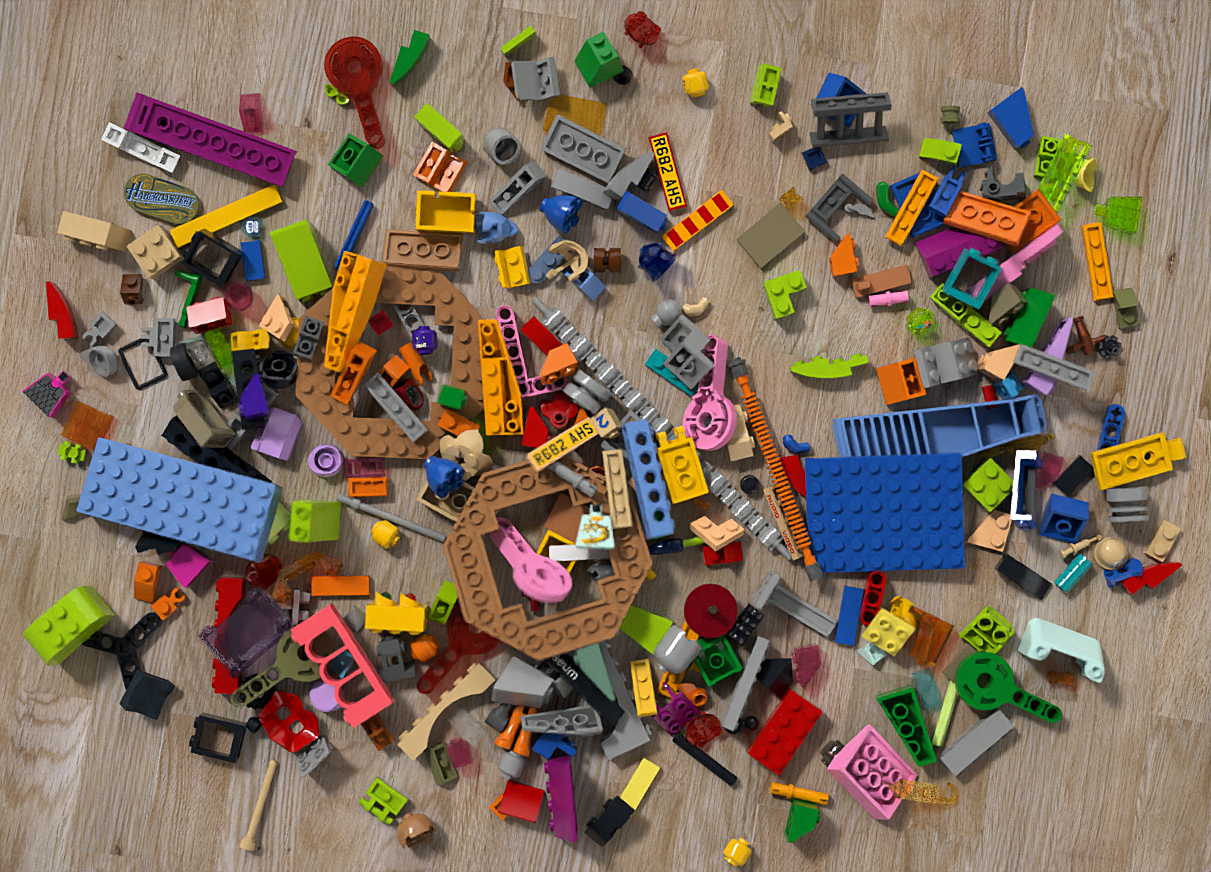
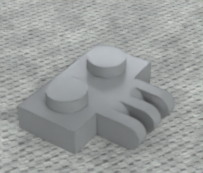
[141,318,175,357]

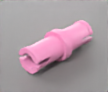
[869,291,909,308]

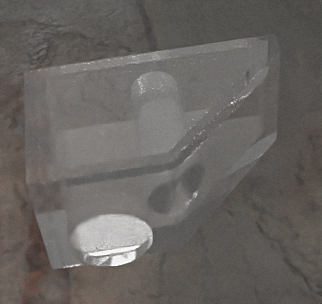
[447,704,488,747]

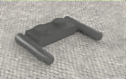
[805,173,873,243]

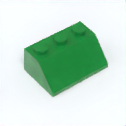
[1002,287,1056,348]

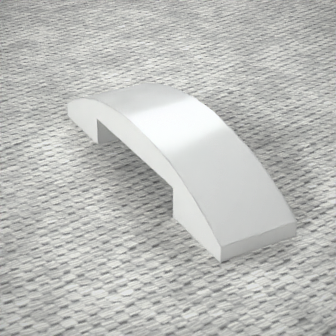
[101,122,180,173]

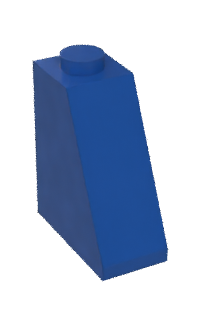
[988,87,1034,150]
[617,191,668,234]

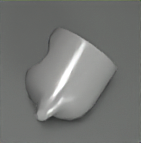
[482,128,521,165]

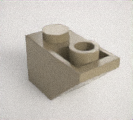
[989,282,1027,326]

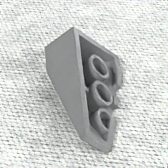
[520,705,603,737]

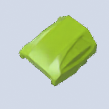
[959,605,1015,654]

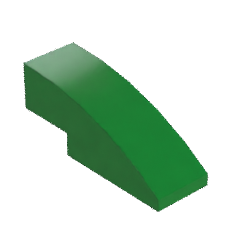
[390,30,431,87]

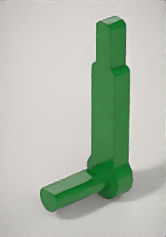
[175,270,203,328]

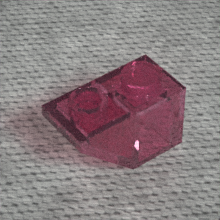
[791,643,821,687]

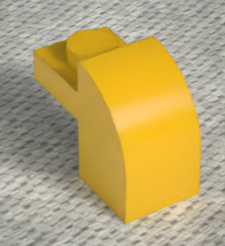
[230,329,270,351]

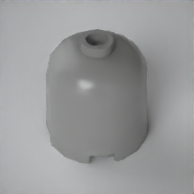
[654,625,702,674]

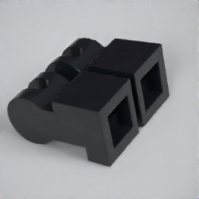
[727,603,765,645]

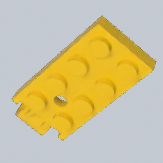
[1090,432,1187,490]

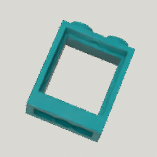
[942,248,1002,309]

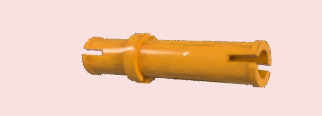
[769,781,828,806]

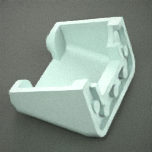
[1018,618,1105,683]

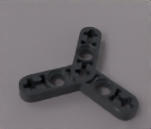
[82,612,162,690]

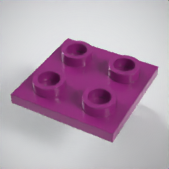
[651,681,701,736]

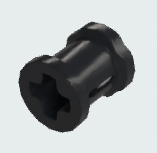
[637,168,659,193]

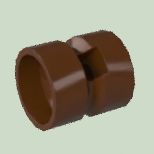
[594,248,621,273]

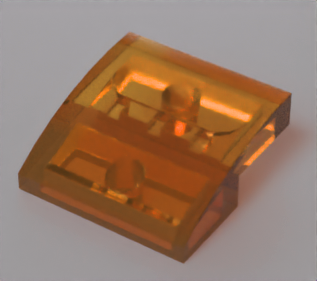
[61,400,114,450]

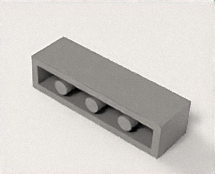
[937,708,1014,776]

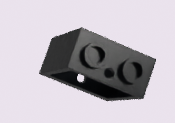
[182,228,244,287]
[189,712,247,763]

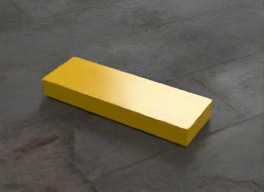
[630,658,657,717]

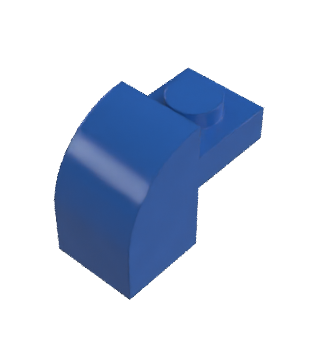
[532,733,577,759]

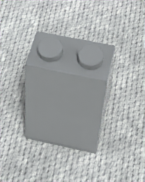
[491,656,554,708]

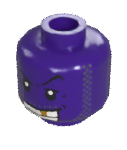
[412,326,438,355]

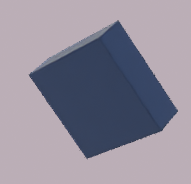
[801,147,827,171]

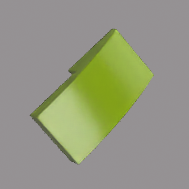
[1033,136,1061,180]

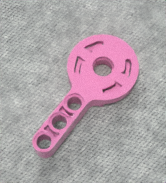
[965,223,1063,308]
[683,335,737,451]
[489,517,572,602]

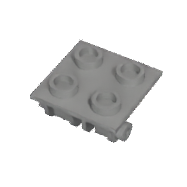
[296,735,334,779]

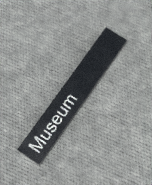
[544,652,625,727]

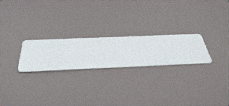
[549,545,609,561]

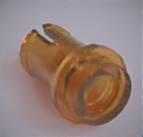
[1048,671,1074,687]

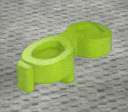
[325,83,350,105]

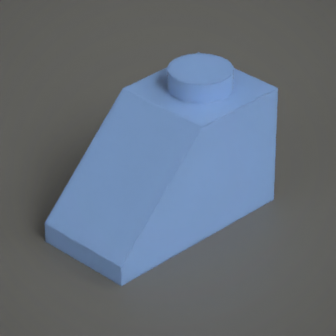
[562,262,606,301]

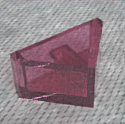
[239,93,264,133]

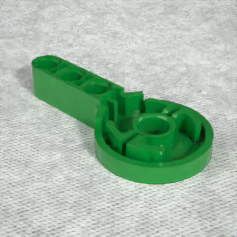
[954,651,1062,723]

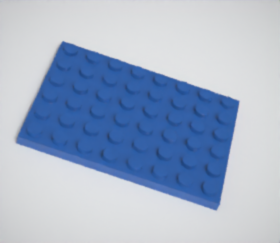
[805,452,965,573]

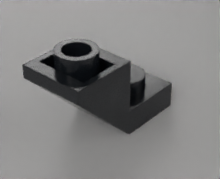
[198,361,237,409]

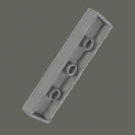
[720,636,770,731]

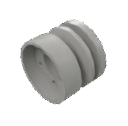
[1106,486,1150,524]

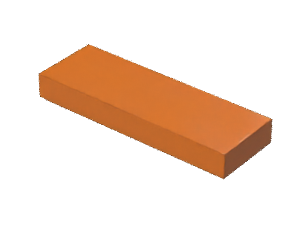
[311,575,370,596]

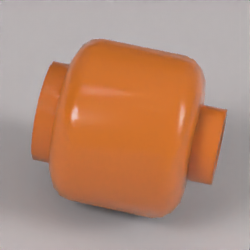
[410,633,439,662]

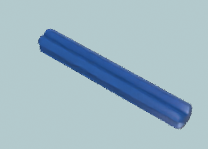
[334,200,374,270]

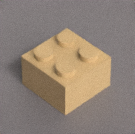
[126,225,184,280]

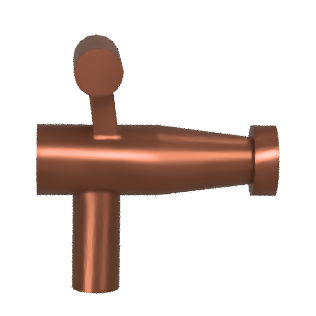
[1066,315,1106,355]

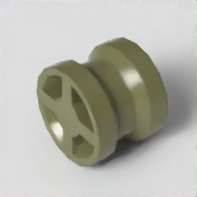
[940,106,960,124]

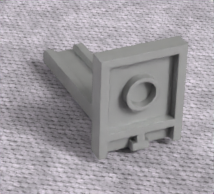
[751,569,838,637]

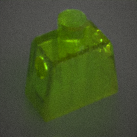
[1094,196,1143,235]

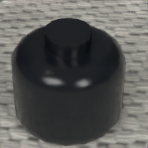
[740,475,759,494]

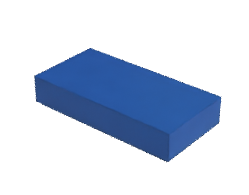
[241,240,266,281]

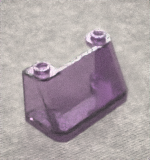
[199,586,291,678]

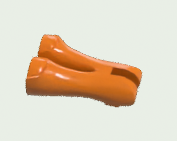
[494,705,539,757]

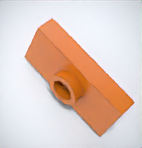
[348,477,388,497]

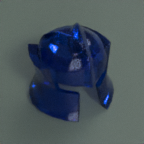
[638,241,678,283]

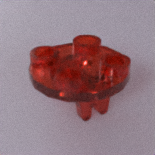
[624,11,661,49]
[245,553,284,590]
[685,711,722,748]

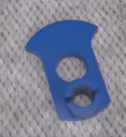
[1104,558,1143,588]

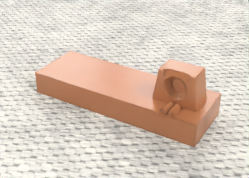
[851,264,912,298]

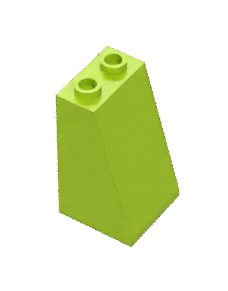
[270,219,334,303]
[289,499,341,542]

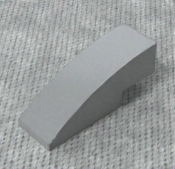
[603,151,655,200]
[550,169,612,210]

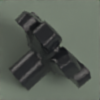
[1097,335,1121,359]

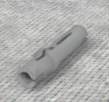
[546,460,598,498]

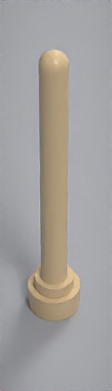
[239,760,277,851]

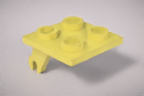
[861,608,915,657]

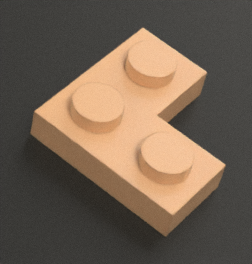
[690,516,744,551]

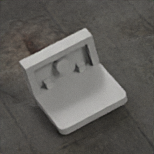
[511,57,560,101]

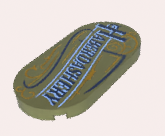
[124,174,200,225]

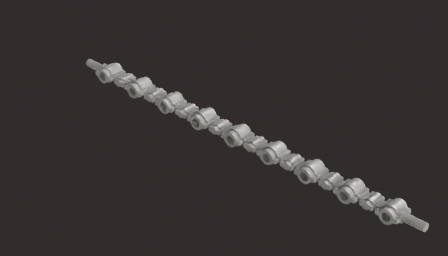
[532,297,792,561]

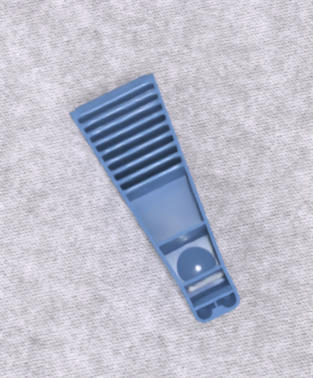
[832,394,1047,457]

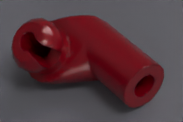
[520,589,540,611]

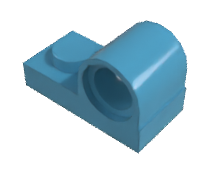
[993,372,1024,400]

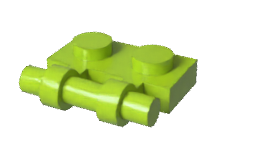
[358,776,408,825]

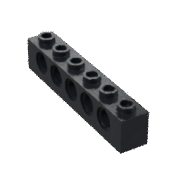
[161,415,272,483]

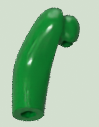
[876,181,899,217]

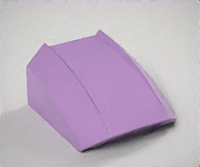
[251,407,302,461]

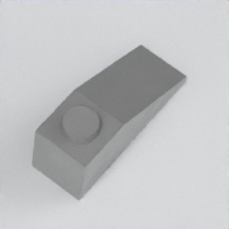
[488,162,547,215]

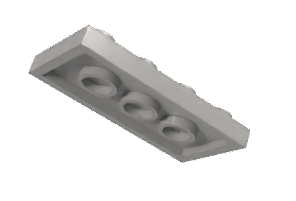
[541,114,626,183]

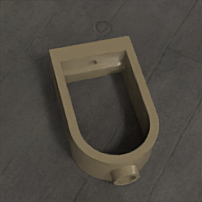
[173,390,236,448]

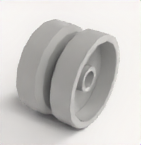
[563,369,612,415]

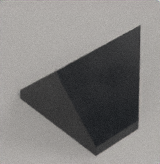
[755,658,793,697]

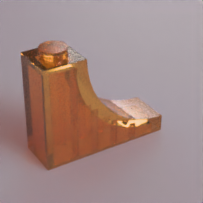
[908,605,954,667]

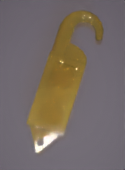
[980,433,1055,458]
[888,779,958,806]

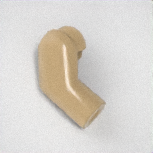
[682,297,710,317]

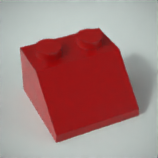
[521,407,552,448]

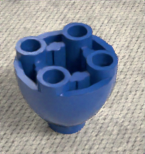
[540,195,583,234]
[424,456,465,499]

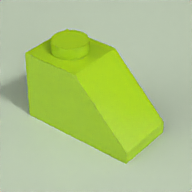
[919,138,962,166]
[428,580,458,626]

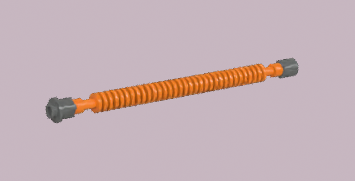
[727,357,824,581]

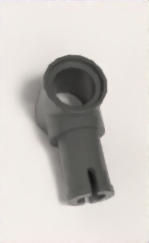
[485,703,513,732]

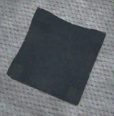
[119,670,175,720]

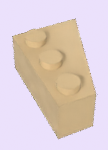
[57,211,132,252]

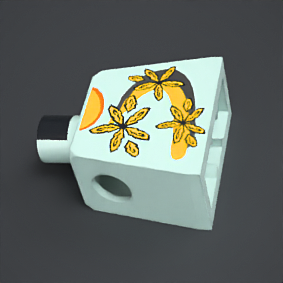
[576,504,614,550]

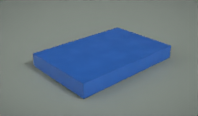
[890,170,946,238]

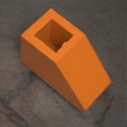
[829,234,859,277]
[540,343,577,385]

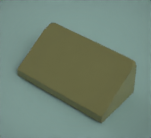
[424,742,459,785]

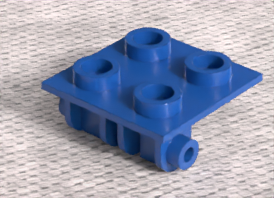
[952,122,997,168]

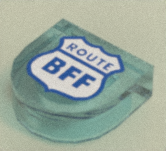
[241,217,262,237]

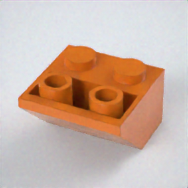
[876,357,926,405]

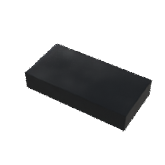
[1053,455,1093,496]

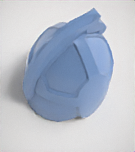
[475,211,519,244]

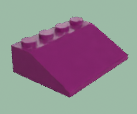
[544,755,578,843]

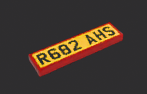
[648,132,687,212]

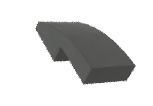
[293,316,324,361]

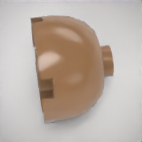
[397,812,436,849]

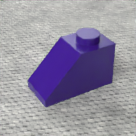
[238,374,269,420]

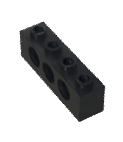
[231,348,269,430]

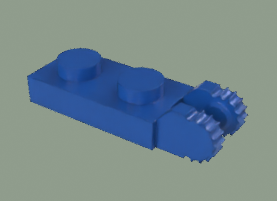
[927,165,967,218]

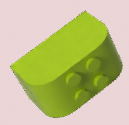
[23,586,116,666]

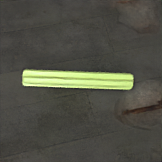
[932,680,958,747]

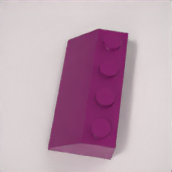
[915,227,1004,278]

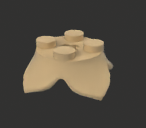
[440,430,494,480]

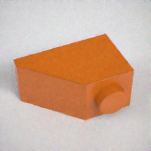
[379,355,410,388]
[134,561,163,603]

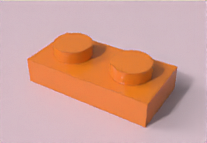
[438,408,481,436]

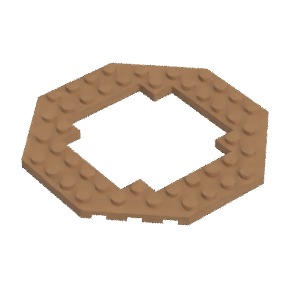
[295,265,484,459]
[443,456,653,660]

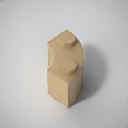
[726,404,755,461]

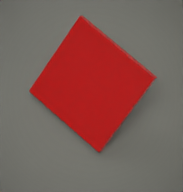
[498,780,544,823]

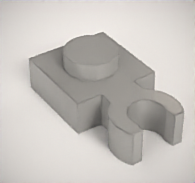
[82,311,117,346]

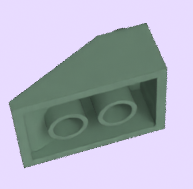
[573,642,615,701]

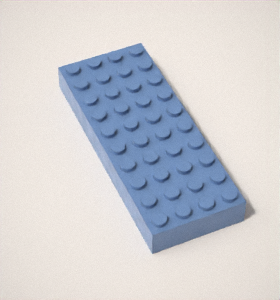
[76,437,283,562]

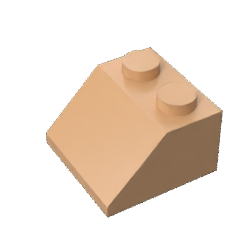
[977,344,1020,381]

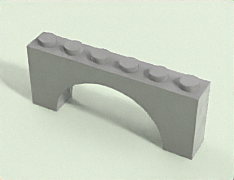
[566,639,652,760]

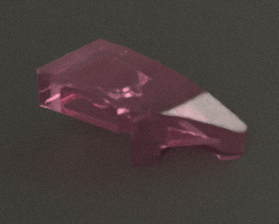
[1035,452,1064,489]

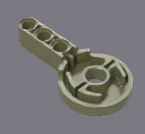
[231,625,335,707]

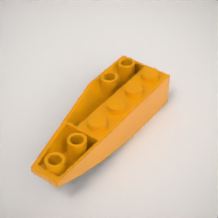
[324,251,387,372]
[478,319,524,435]

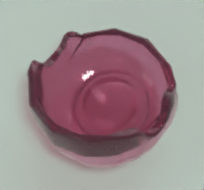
[224,282,254,312]

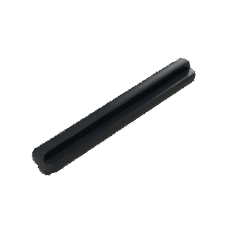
[672,733,737,786]

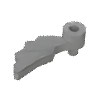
[843,203,875,219]

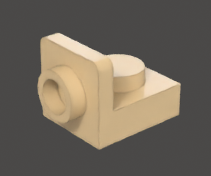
[768,111,793,143]

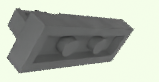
[1023,469,1036,518]

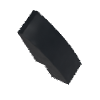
[994,553,1052,600]

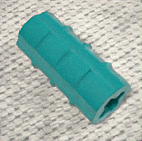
[1054,553,1093,593]

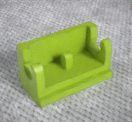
[750,63,782,107]

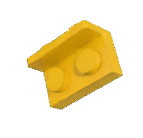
[495,246,531,289]

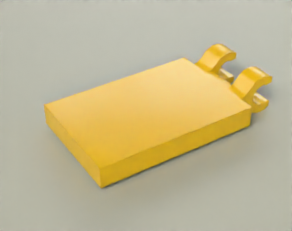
[655,426,709,504]

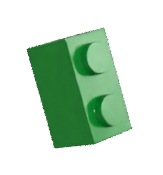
[437,384,468,410]

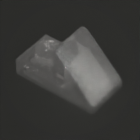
[186,338,219,370]

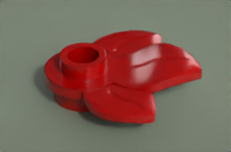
[541,391,579,429]

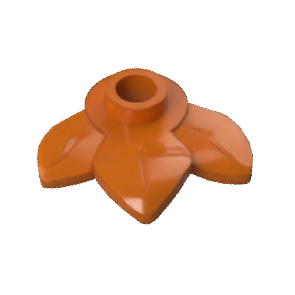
[670,683,708,708]

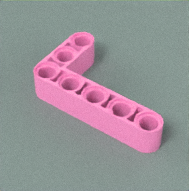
[496,305,568,398]

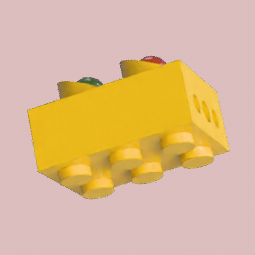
[365,591,428,635]

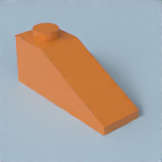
[330,341,377,405]

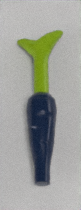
[648,537,705,555]

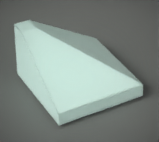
[858,642,886,665]

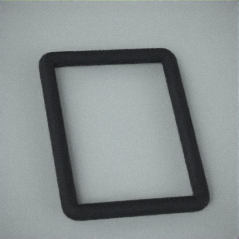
[118,338,167,390]

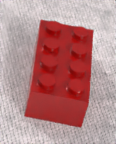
[746,687,823,776]

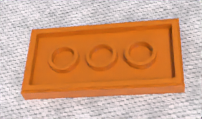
[944,191,1031,246]

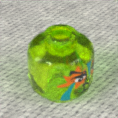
[905,307,934,335]

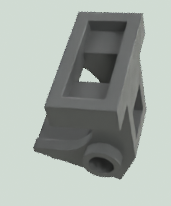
[980,166,1027,202]
[377,634,416,682]

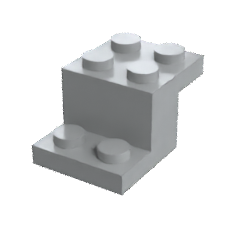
[660,314,715,389]
[914,337,978,388]

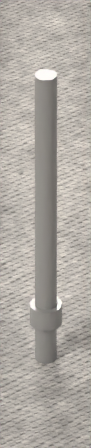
[336,493,446,542]

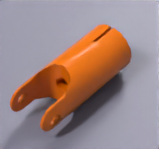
[398,342,433,386]

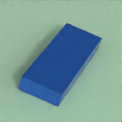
[834,585,864,646]

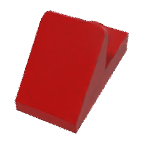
[703,541,743,566]

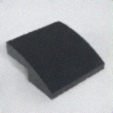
[135,530,181,555]

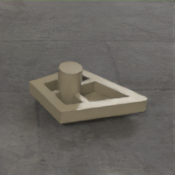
[62,494,81,521]

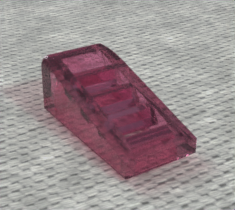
[344,457,386,478]

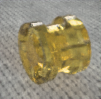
[779,187,803,211]

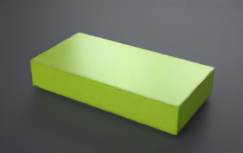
[501,26,536,58]

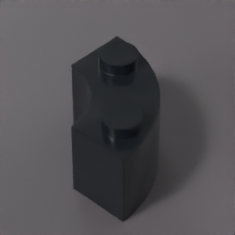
[584,795,635,847]

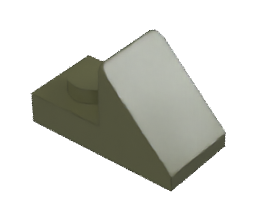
[1113,287,1139,329]

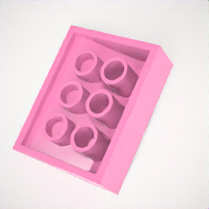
[827,725,918,820]

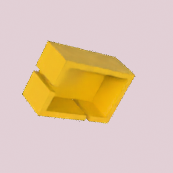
[415,190,477,234]

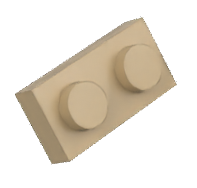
[1144,519,1181,562]

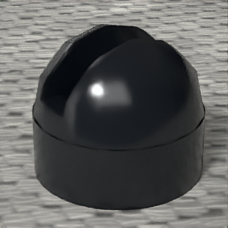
[246,717,262,734]

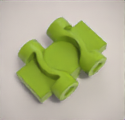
[57,441,87,464]

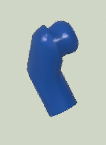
[783,434,810,453]

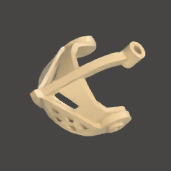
[546,240,588,282]

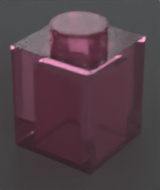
[447,737,473,769]

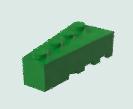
[876,684,937,767]

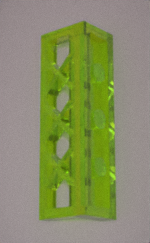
[1038,134,1092,214]

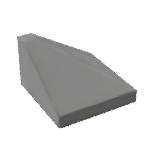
[344,605,366,632]

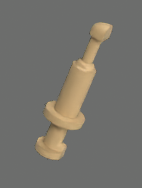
[1059,534,1102,559]

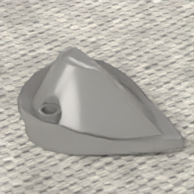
[79,346,118,377]

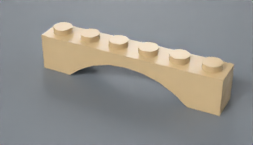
[397,661,497,761]

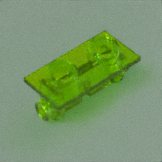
[204,327,233,369]

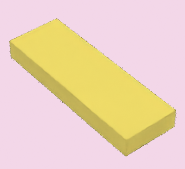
[620,757,660,817]

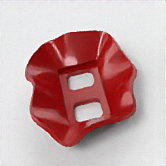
[258,690,320,753]

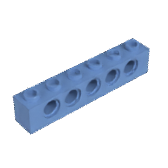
[621,419,675,540]

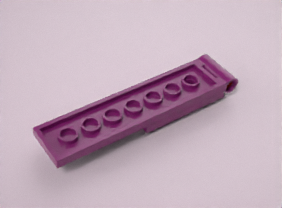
[123,92,297,188]

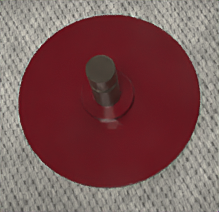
[684,584,738,638]

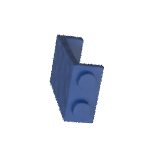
[1011,451,1043,531]

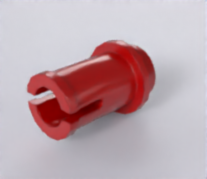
[981,385,998,410]

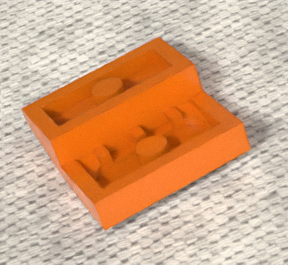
[413,142,468,192]

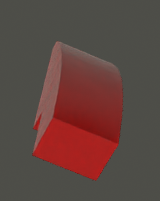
[46,281,79,339]
[520,316,575,357]
[1119,561,1183,595]

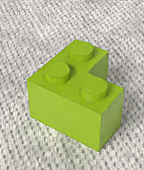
[762,270,807,320]

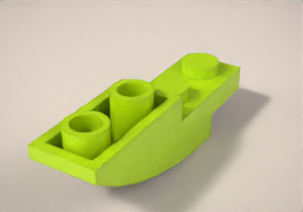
[930,283,1002,348]
[789,353,869,379]

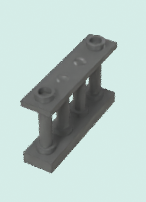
[809,92,892,148]

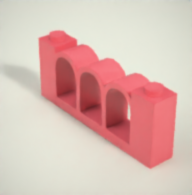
[291,603,395,728]

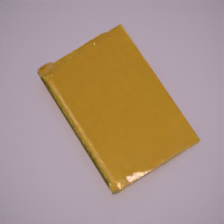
[543,94,607,135]

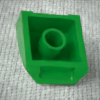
[694,635,743,687]

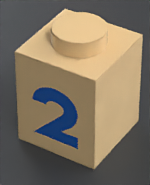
[590,407,622,439]

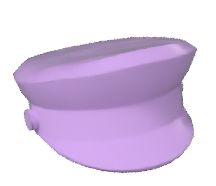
[308,444,344,478]
[310,678,345,712]

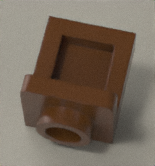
[120,274,143,305]

